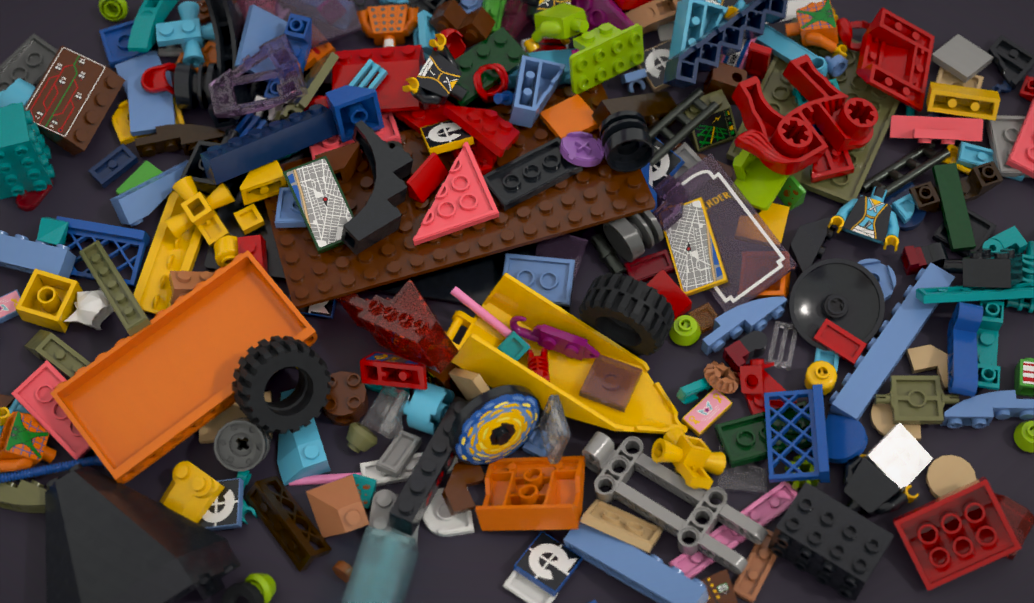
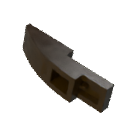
[135,124,225,157]

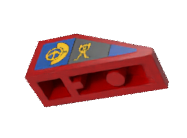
[360,352,427,390]

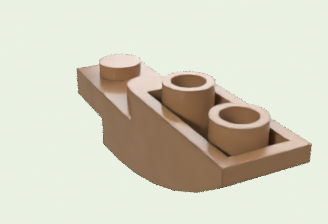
[625,0,681,34]

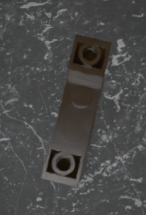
[909,161,1003,213]

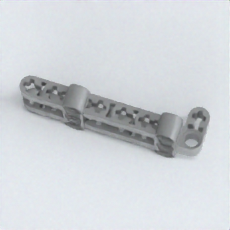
[582,431,768,574]

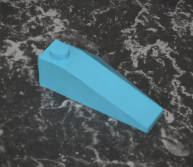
[277,388,331,486]

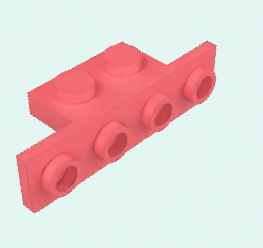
[890,115,983,145]

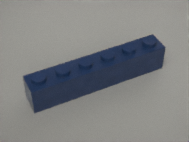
[200,104,337,185]

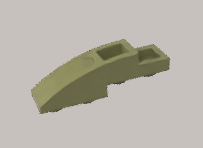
[0,479,47,513]

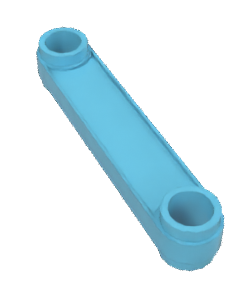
[755,24,828,77]

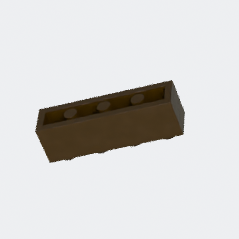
[591,91,677,129]

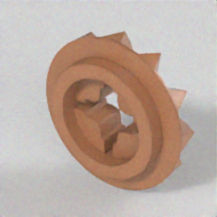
[704,361,740,394]

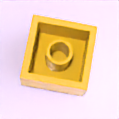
[15,269,83,333]

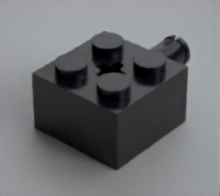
[180,128,240,195]
[944,248,1023,288]

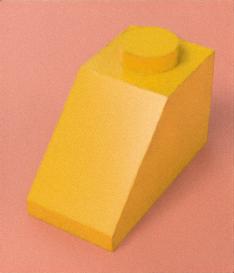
[240,160,287,205]

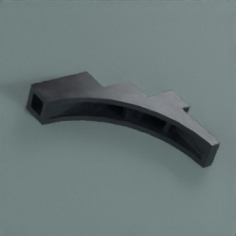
[205,0,252,128]
[341,120,413,255]

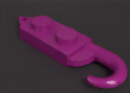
[510,316,600,361]

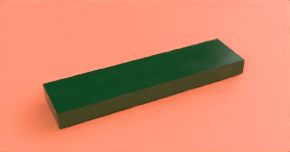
[932,163,976,252]

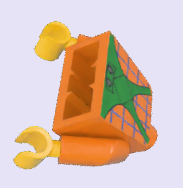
[785,0,847,58]
[0,407,57,472]

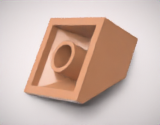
[306,474,369,538]

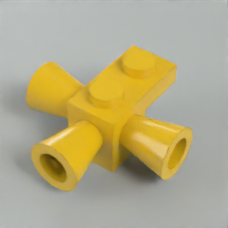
[165,176,236,247]
[651,427,726,490]

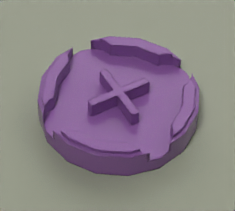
[560,131,605,167]

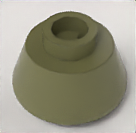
[346,422,377,453]

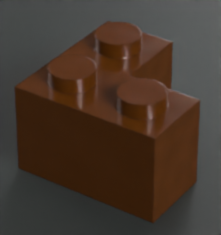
[429,0,496,48]

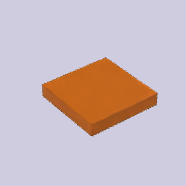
[540,94,599,139]

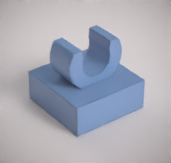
[620,68,647,93]
[523,429,554,457]

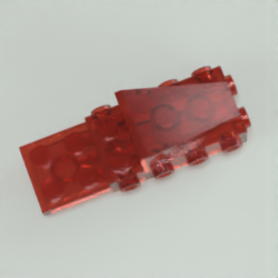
[336,280,459,373]

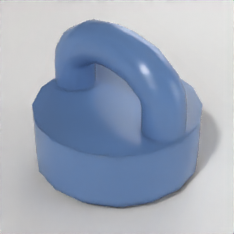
[824,54,848,77]

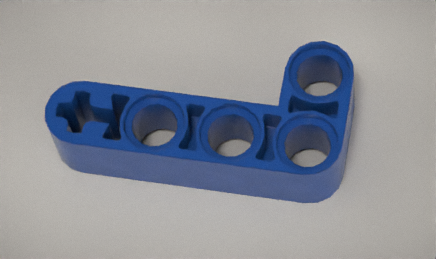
[947,302,983,397]

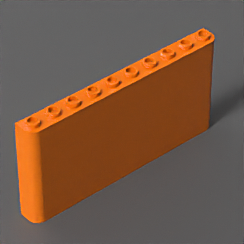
[50,250,318,484]

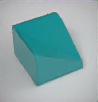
[37,217,69,245]

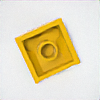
[160,460,225,524]

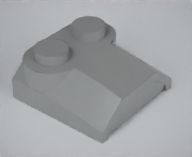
[367,489,420,547]

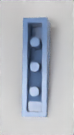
[110,160,189,226]

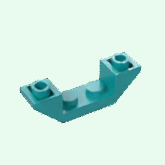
[977,300,1004,390]

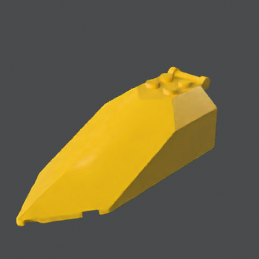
[437,273,688,434]

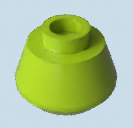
[99,0,128,22]
[669,315,701,346]
[1014,421,1034,453]
[244,573,276,603]

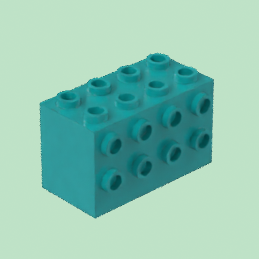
[0,102,55,200]

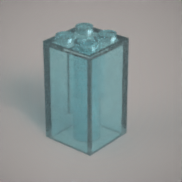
[342,526,419,603]

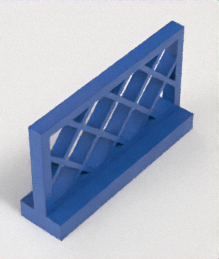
[52,216,151,287]
[764,384,830,483]

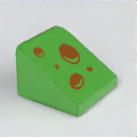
[778,175,806,210]

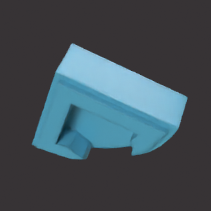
[891,193,915,224]

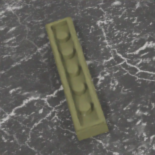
[79,240,151,337]

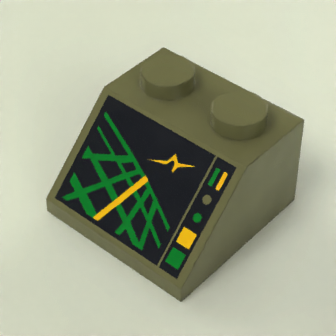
[683,89,737,153]

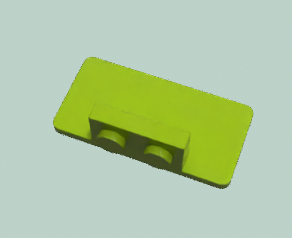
[569,22,644,94]
[728,149,789,211]

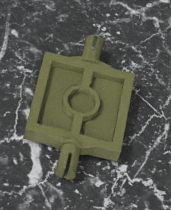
[874,375,959,424]

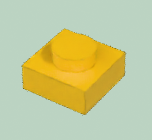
[233,203,265,235]

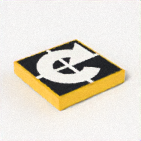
[420,120,474,154]

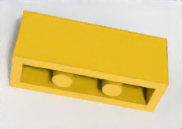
[926,82,1000,121]

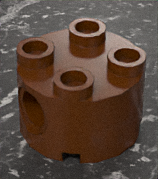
[321,371,369,426]

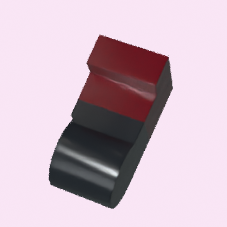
[900,242,949,275]
[722,331,767,373]

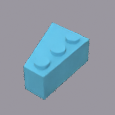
[668,0,728,60]

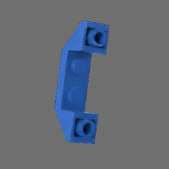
[264,13,312,103]

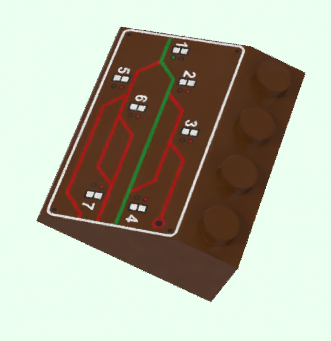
[25,46,125,156]

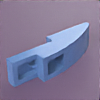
[701,296,787,355]
[940,390,1034,429]

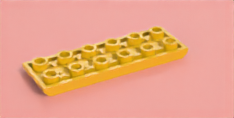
[133,190,209,314]

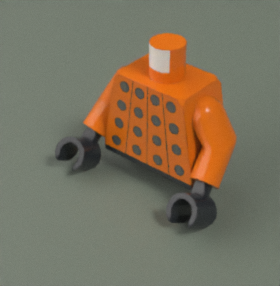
[354,0,420,48]

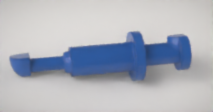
[494,90,514,105]

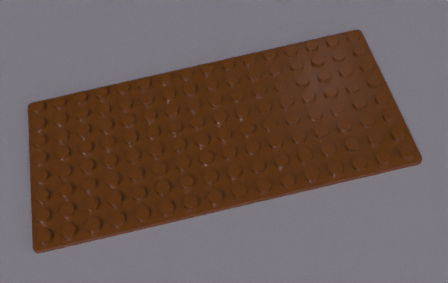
[264,83,656,309]

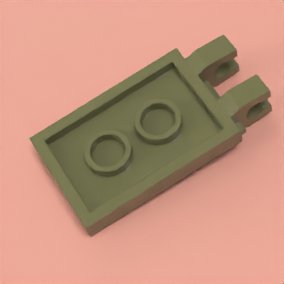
[271,51,339,122]

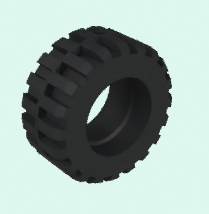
[579,273,675,356]
[232,335,331,434]

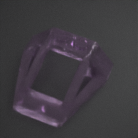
[208,33,308,118]

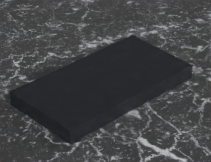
[483,137,583,211]

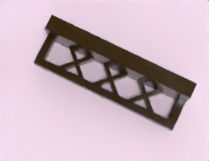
[245,475,332,572]

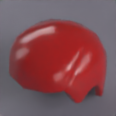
[433,28,466,59]

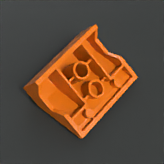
[475,456,586,531]

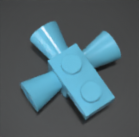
[156,1,215,68]

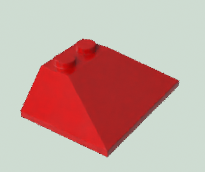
[856,8,935,112]

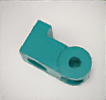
[982,226,1028,254]

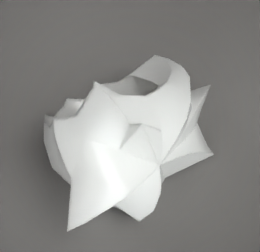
[63,288,114,330]

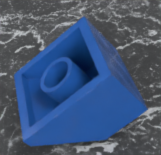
[325,85,384,143]

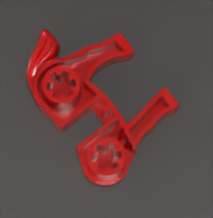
[731,54,878,175]

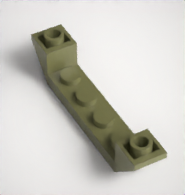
[24,329,91,379]

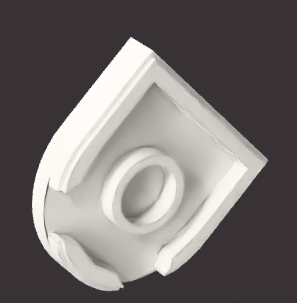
[423,487,474,537]

